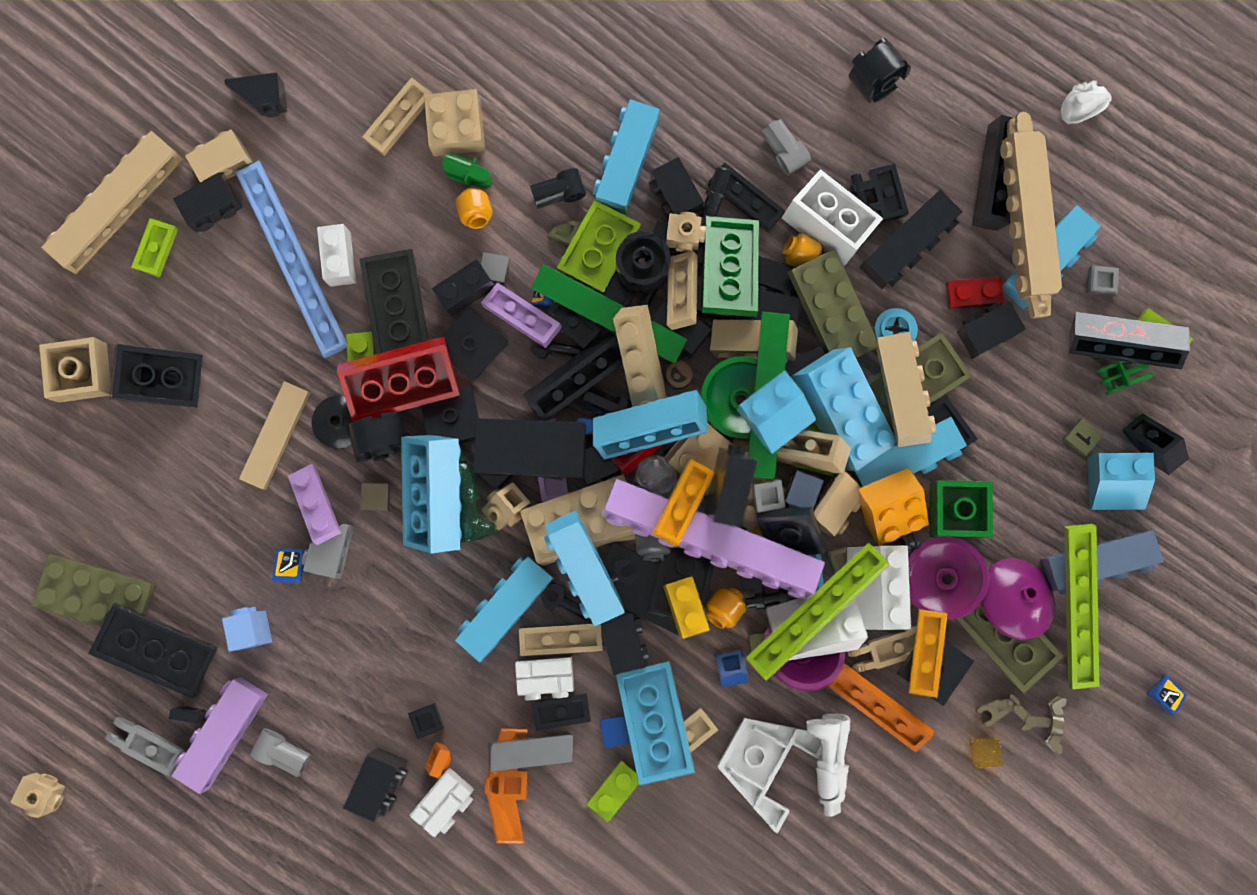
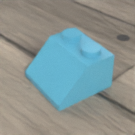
[737,371,816,454]
[1087,453,1155,510]

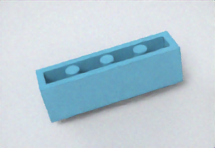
[593,99,660,214]
[1002,205,1101,309]
[593,390,708,460]
[852,417,967,487]
[544,510,625,626]
[455,556,554,662]

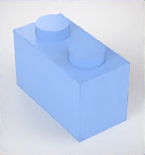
[222,607,272,652]

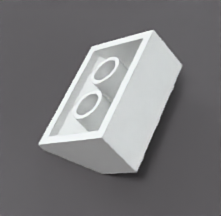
[782,169,883,267]
[846,546,911,630]

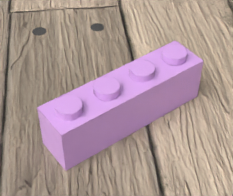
[172,677,269,794]

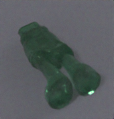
[459,447,498,544]

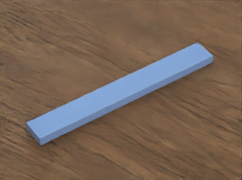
[235,161,347,358]

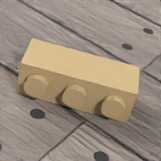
[710,320,798,362]

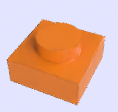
[424,742,451,778]

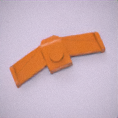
[484,728,529,844]

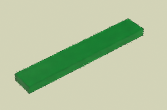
[531,264,688,363]
[748,312,790,480]

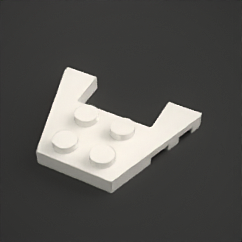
[717,717,822,833]

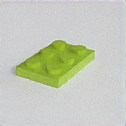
[557,200,641,295]

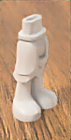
[807,713,850,817]

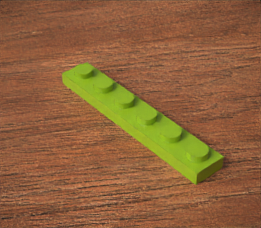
[1064,524,1099,689]
[746,543,890,681]

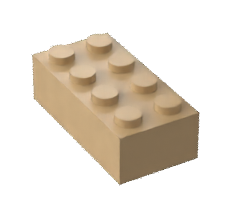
[664,423,786,532]
[520,474,635,567]

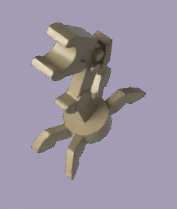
[975,694,1066,754]

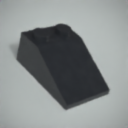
[109,344,203,408]

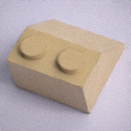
[813,471,862,537]

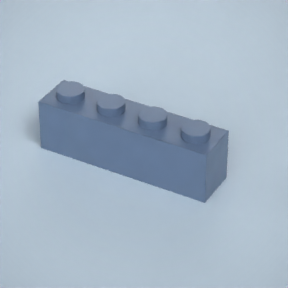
[1040,530,1164,594]

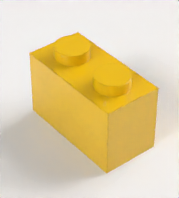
[663,576,710,639]

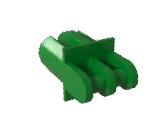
[442,153,492,189]
[1096,361,1153,395]

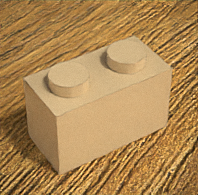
[185,130,253,183]

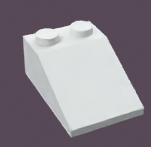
[766,595,868,660]

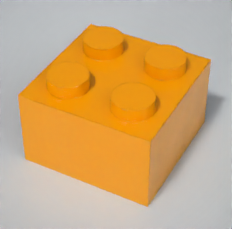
[858,468,929,546]

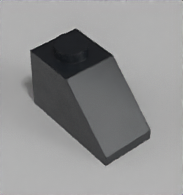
[224,72,287,117]
[1123,413,1189,475]

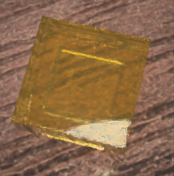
[970,737,1003,769]

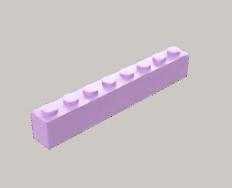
[601,479,825,599]

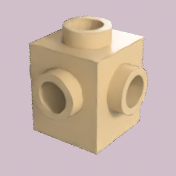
[666,212,706,253]
[481,482,531,530]
[10,773,66,818]

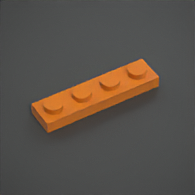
[828,663,934,752]

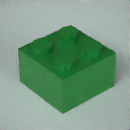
[930,480,993,538]

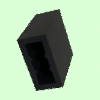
[704,444,757,528]

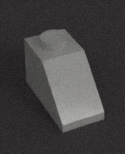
[302,524,355,579]

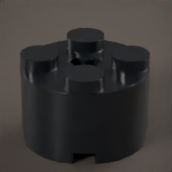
[849,37,911,103]
[616,231,671,292]
[347,412,406,463]

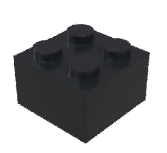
[343,748,409,822]

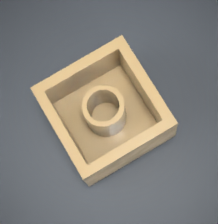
[424,89,485,156]
[39,337,111,403]

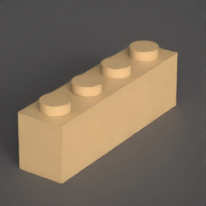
[613,305,667,407]
[876,332,936,448]
[732,430,851,474]

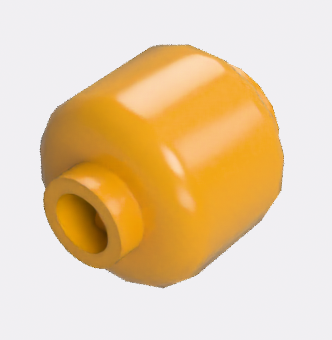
[455,188,493,229]
[783,233,823,268]
[706,587,746,629]

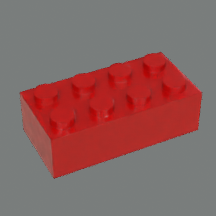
[337,337,459,422]

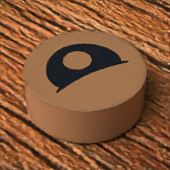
[666,361,693,389]

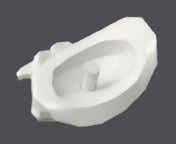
[1060,81,1111,124]

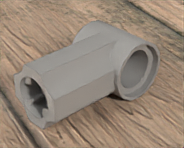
[762,119,811,175]
[250,728,311,777]

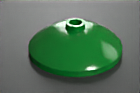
[701,356,757,439]

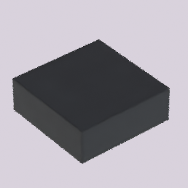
[408,703,445,740]
[168,706,207,723]

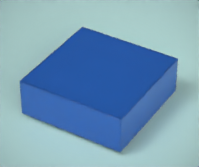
[600,715,630,748]

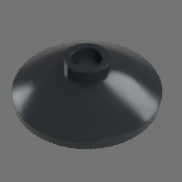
[312,396,352,449]

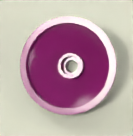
[908,537,989,620]
[981,558,1056,640]
[763,626,845,691]

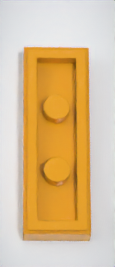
[651,459,715,547]
[908,609,948,698]

